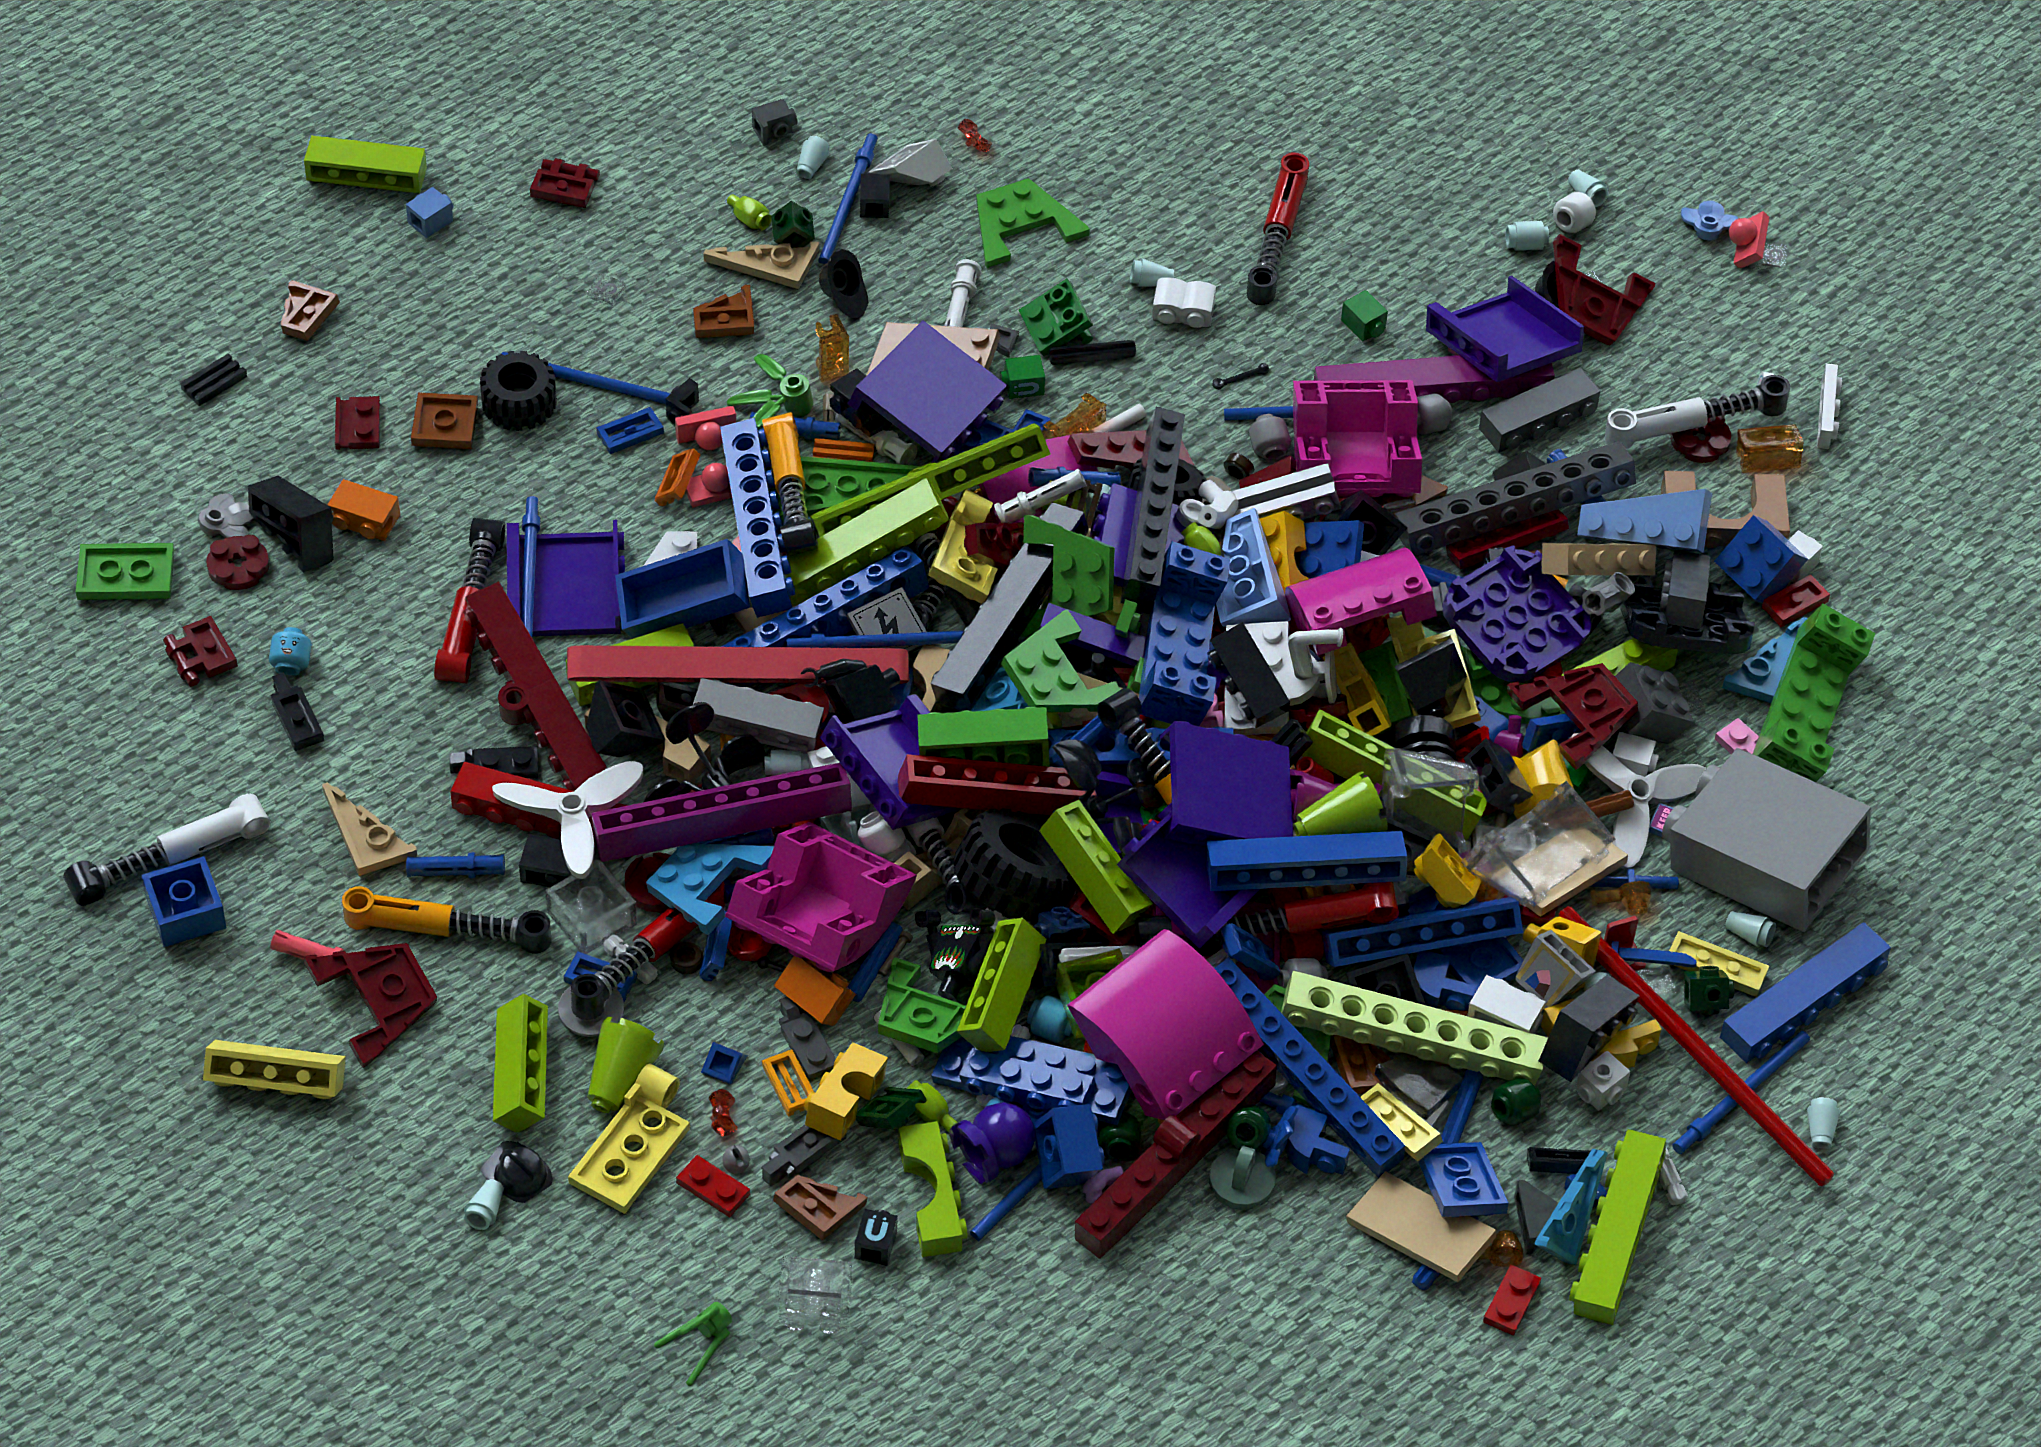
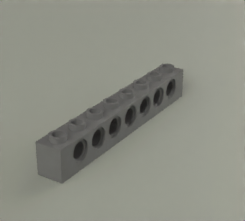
[1395,441,1636,556]

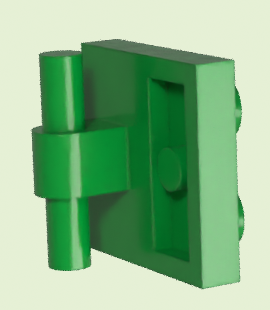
[1019,278,1093,356]

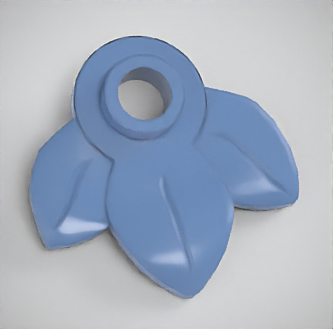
[1681,201,1738,240]

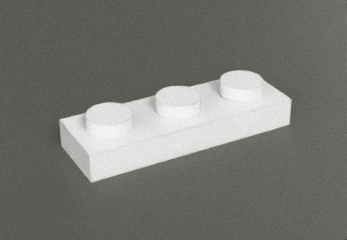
[1817,363,1842,449]

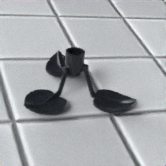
[644,702,766,802]
[1052,739,1164,857]

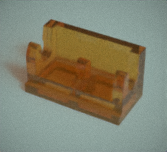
[816,314,849,382]
[1042,393,1107,440]
[1736,424,1804,473]

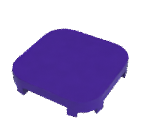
[1442,545,1591,683]

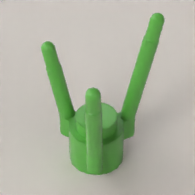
[654,1302,732,1386]

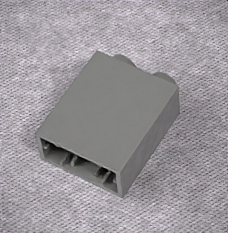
[1662,748,1871,932]

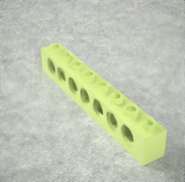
[1281,971,1548,1086]

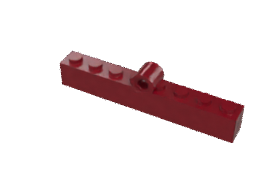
[463,581,607,791]
[1075,1051,1277,1259]

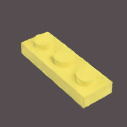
[1669,931,1769,997]
[1360,1083,1443,1161]

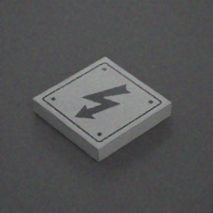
[847,587,927,654]

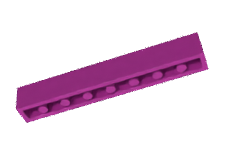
[1313,355,1555,403]
[591,762,852,862]

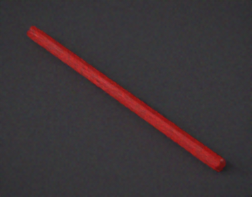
[1558,906,1834,1187]

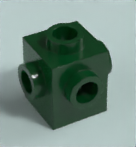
[771,200,815,248]
[1684,966,1734,1015]

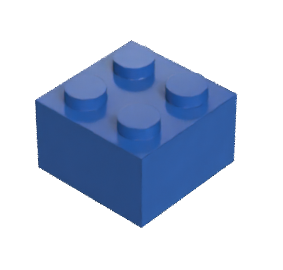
[1714,515,1809,603]
[141,856,227,947]
[1033,1104,1104,1190]

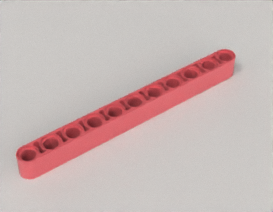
[567,645,909,684]

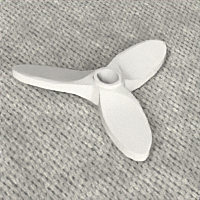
[1570,733,1706,870]
[492,761,643,879]

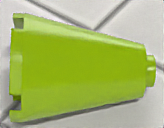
[1293,771,1388,836]
[587,1017,664,1113]

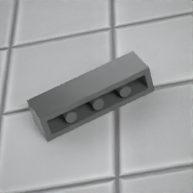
[1479,368,1601,453]
[1659,550,1710,630]

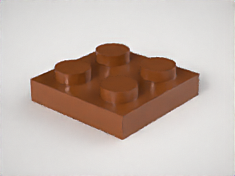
[411,392,478,449]

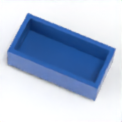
[615,539,750,639]

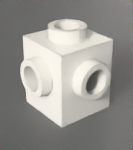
[1575,1051,1630,1111]

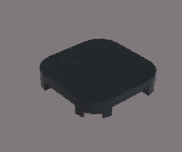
[1620,575,1755,654]

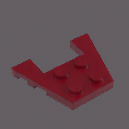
[1553,234,1656,346]
[1507,663,1638,770]
[304,943,437,1068]

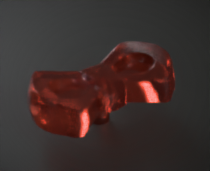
[958,119,993,152]
[708,1089,738,1136]

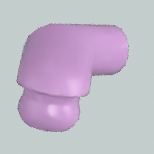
[1083,1166,1123,1204]

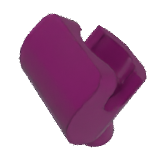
[1494,715,1524,758]

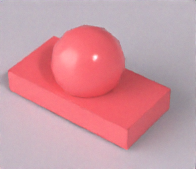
[1729,211,1769,268]
[675,406,736,451]
[686,463,732,508]

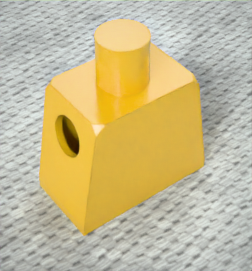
[1523,917,1602,995]

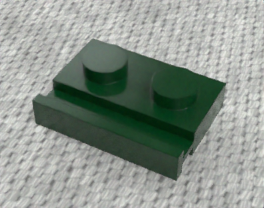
[856,1087,927,1130]

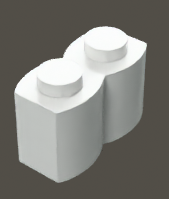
[1153,278,1216,328]

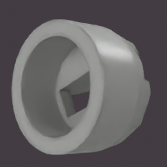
[723,1145,750,1174]

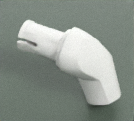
[1198,480,1238,529]

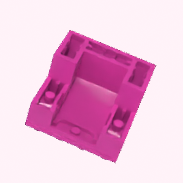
[1293,380,1422,497]
[1285,547,1437,656]
[725,822,917,972]
[1067,929,1264,1120]

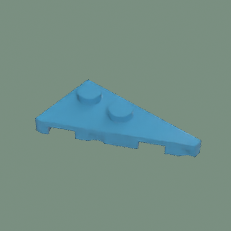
[1722,617,1808,703]
[1534,1149,1608,1265]

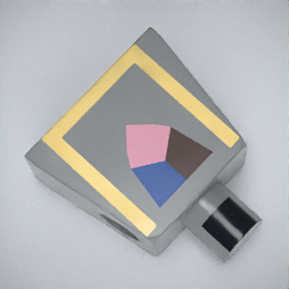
[1516,930,1596,1008]

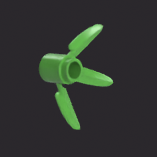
[727,354,814,429]

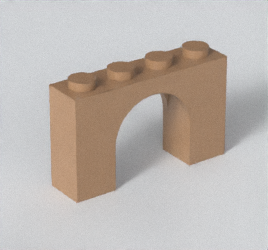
[1661,471,1790,548]

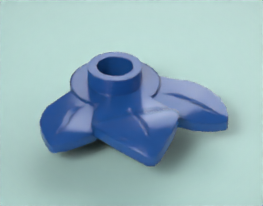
[1261,1106,1299,1168]

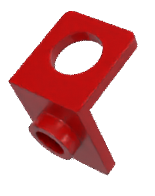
[1604,916,1646,971]

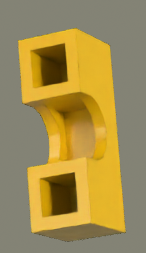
[1260,511,1309,613]
[804,1042,888,1141]

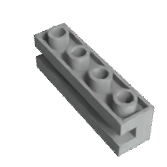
[1219,463,1341,540]
[693,678,824,754]

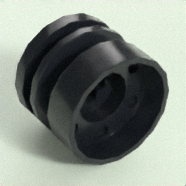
[1388,715,1459,780]

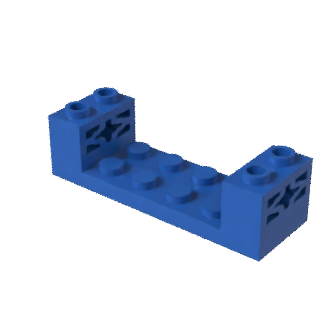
[1139,541,1230,726]

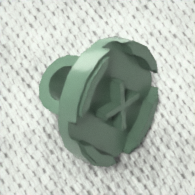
[1209,1146,1276,1210]

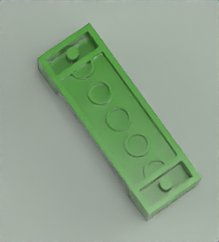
[1753,603,1876,782]

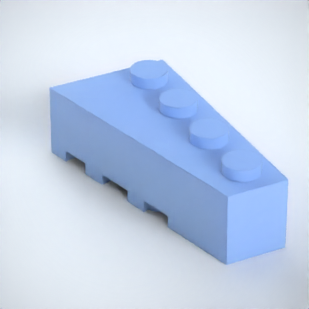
[1577,489,1712,553]

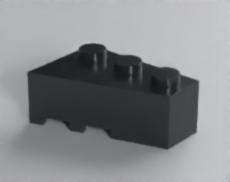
[248,476,334,573]
[1207,622,1290,728]
[1538,975,1640,1082]

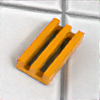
[762,1049,814,1117]

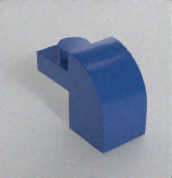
[1414,950,1476,1011]
[1285,1105,1350,1175]

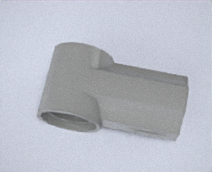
[1582,572,1635,616]

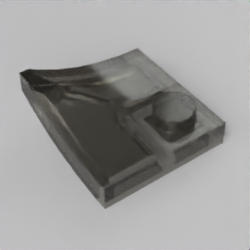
[1374,1052,1463,1120]

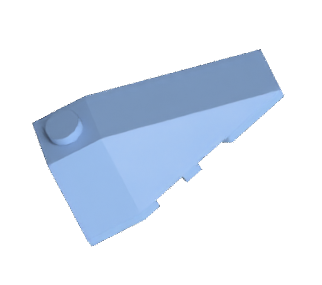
[1216,508,1291,627]

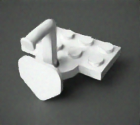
[1224,621,1343,735]

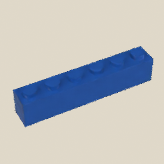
[1206,831,1407,891]
[1321,897,1523,967]
[1720,922,1891,1063]

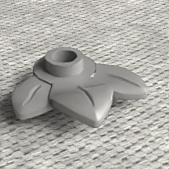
[198,493,254,538]

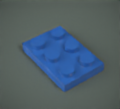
[1299,520,1364,579]
[1418,1142,1509,1217]

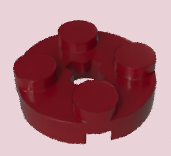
[1670,416,1731,463]
[206,535,269,590]
[1289,693,1349,728]
[624,852,671,914]

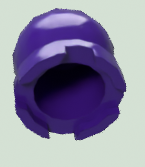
[949,1102,1036,1184]

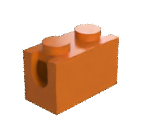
[327,479,400,541]
[774,956,856,1026]

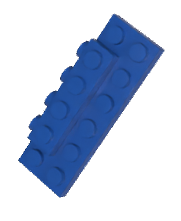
[931,1036,1132,1125]

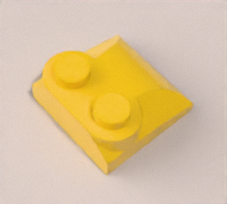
[1512,739,1575,824]
[1414,833,1481,909]

